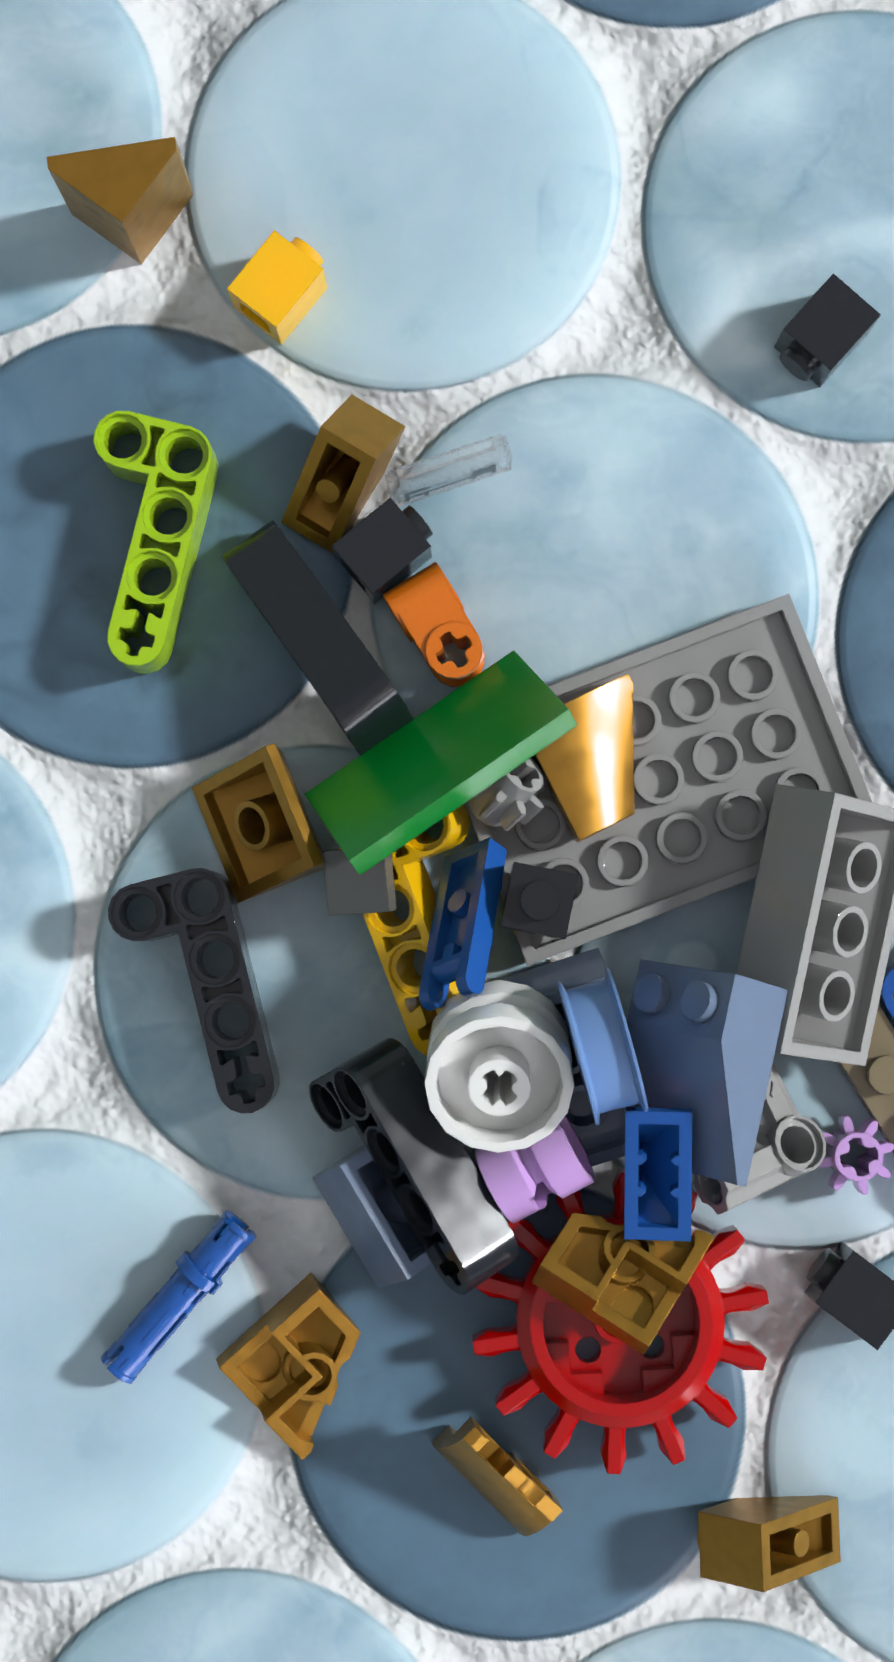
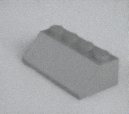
[736,784,894,1066]

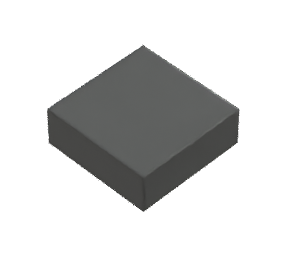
[323,849,397,916]

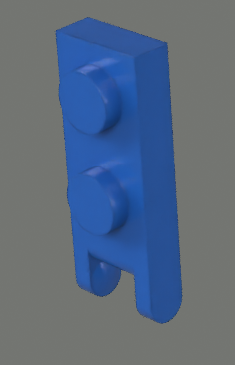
[419,837,507,1011]

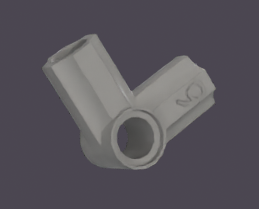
[693,1063,826,1215]

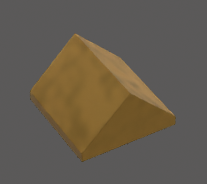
[46,137,193,265]
[192,743,324,903]

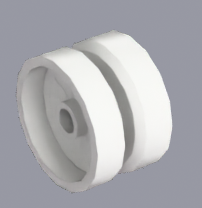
[425,980,574,1153]

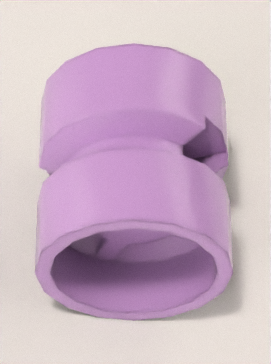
[475,1115,596,1224]

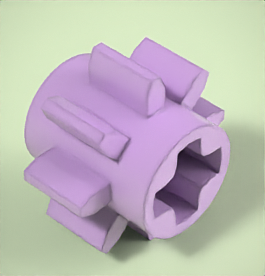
[818,1114,894,1195]

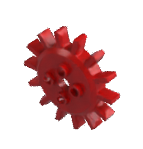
[472,1168,769,1475]

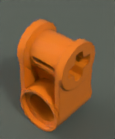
[382,562,485,687]

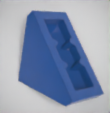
[624,1107,693,1242]

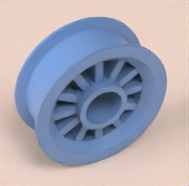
[556,968,648,1126]

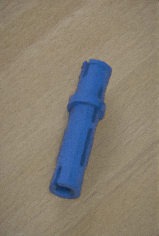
[101,1210,256,1384]

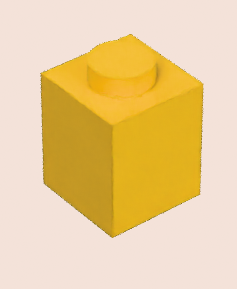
[227,230,327,345]

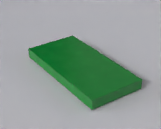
[304,650,577,875]

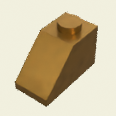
[281,394,405,554]
[697,1495,841,1592]

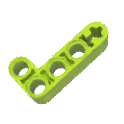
[94,411,219,674]

